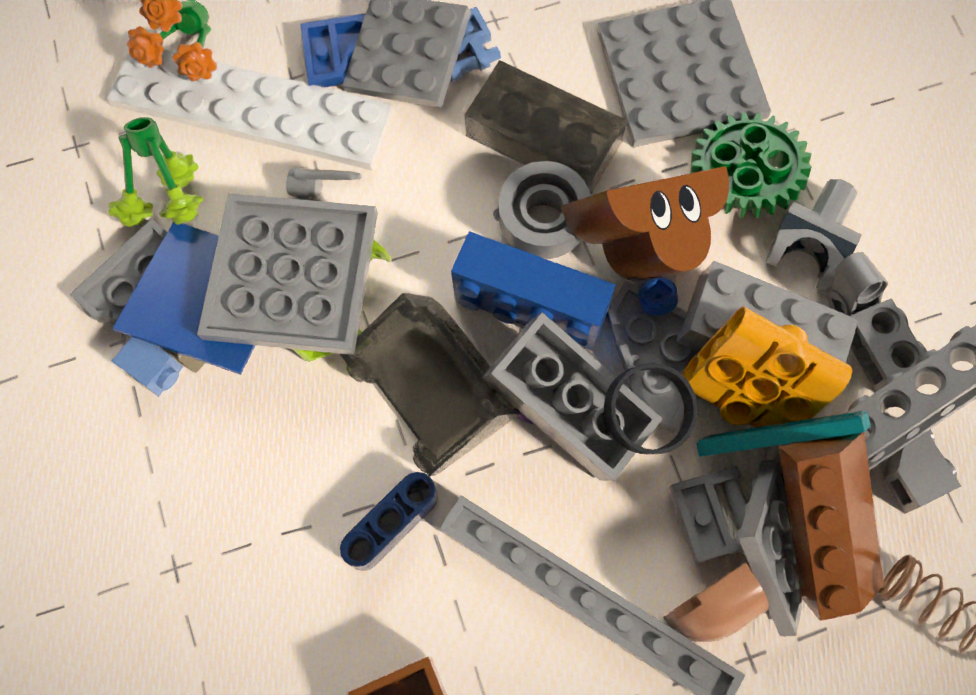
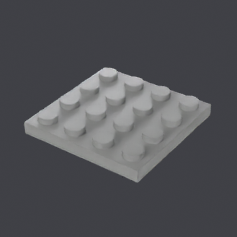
[597,0,771,148]
[197,193,378,355]

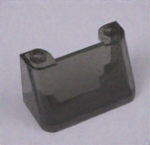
[340,293,521,476]

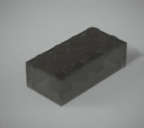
[464,60,627,195]

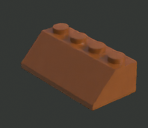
[779,432,884,621]

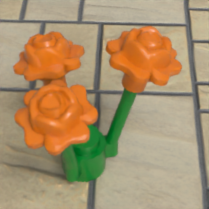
[127,0,217,82]

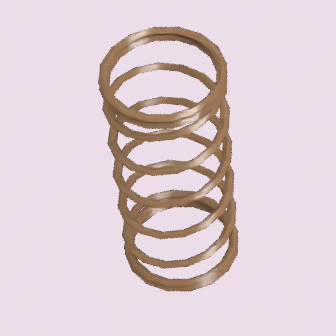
[879,554,976,653]

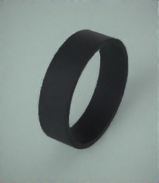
[604,363,698,455]

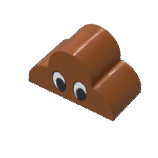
[561,166,729,281]

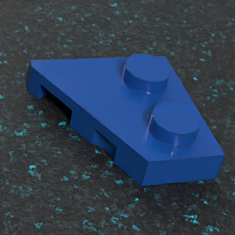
[300,13,365,88]

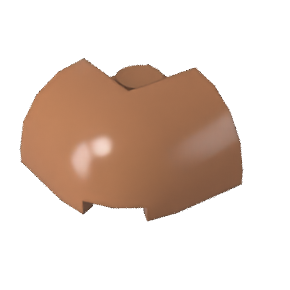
[663,563,769,642]

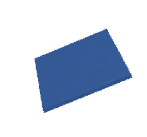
[113,222,256,375]

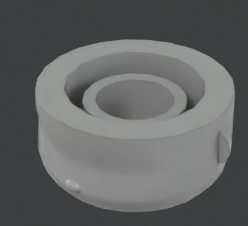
[493,161,591,259]

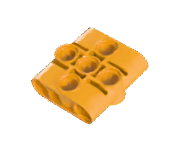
[682,306,852,427]

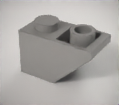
[883,429,962,514]

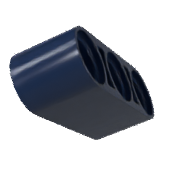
[340,472,438,571]

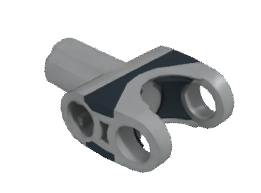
[766,179,862,292]

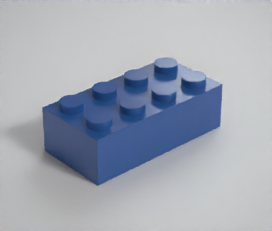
[451,231,616,351]

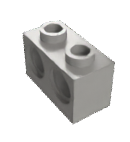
[850,298,927,392]

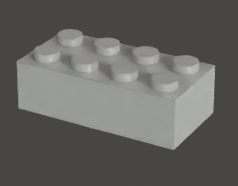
[676,260,858,363]
[482,312,663,481]

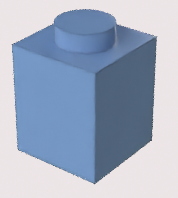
[111,337,183,397]

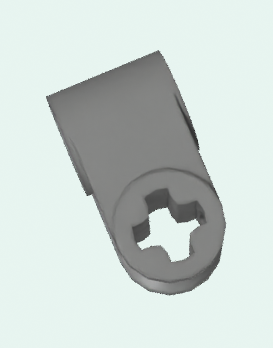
[828,252,888,316]

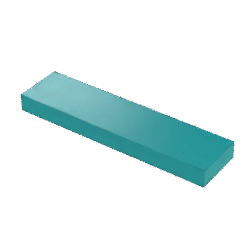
[696,410,871,457]

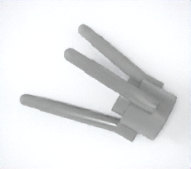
[286,167,362,201]

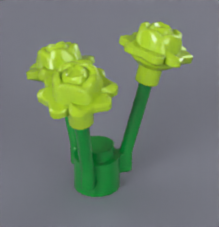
[108,117,203,227]

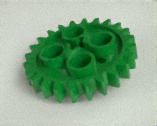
[690,112,812,218]

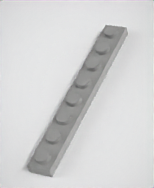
[439,495,746,695]

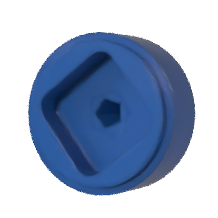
[638,277,679,316]

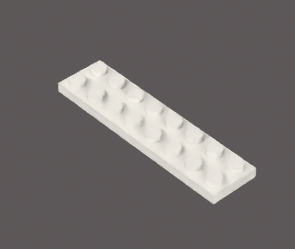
[107,49,393,171]

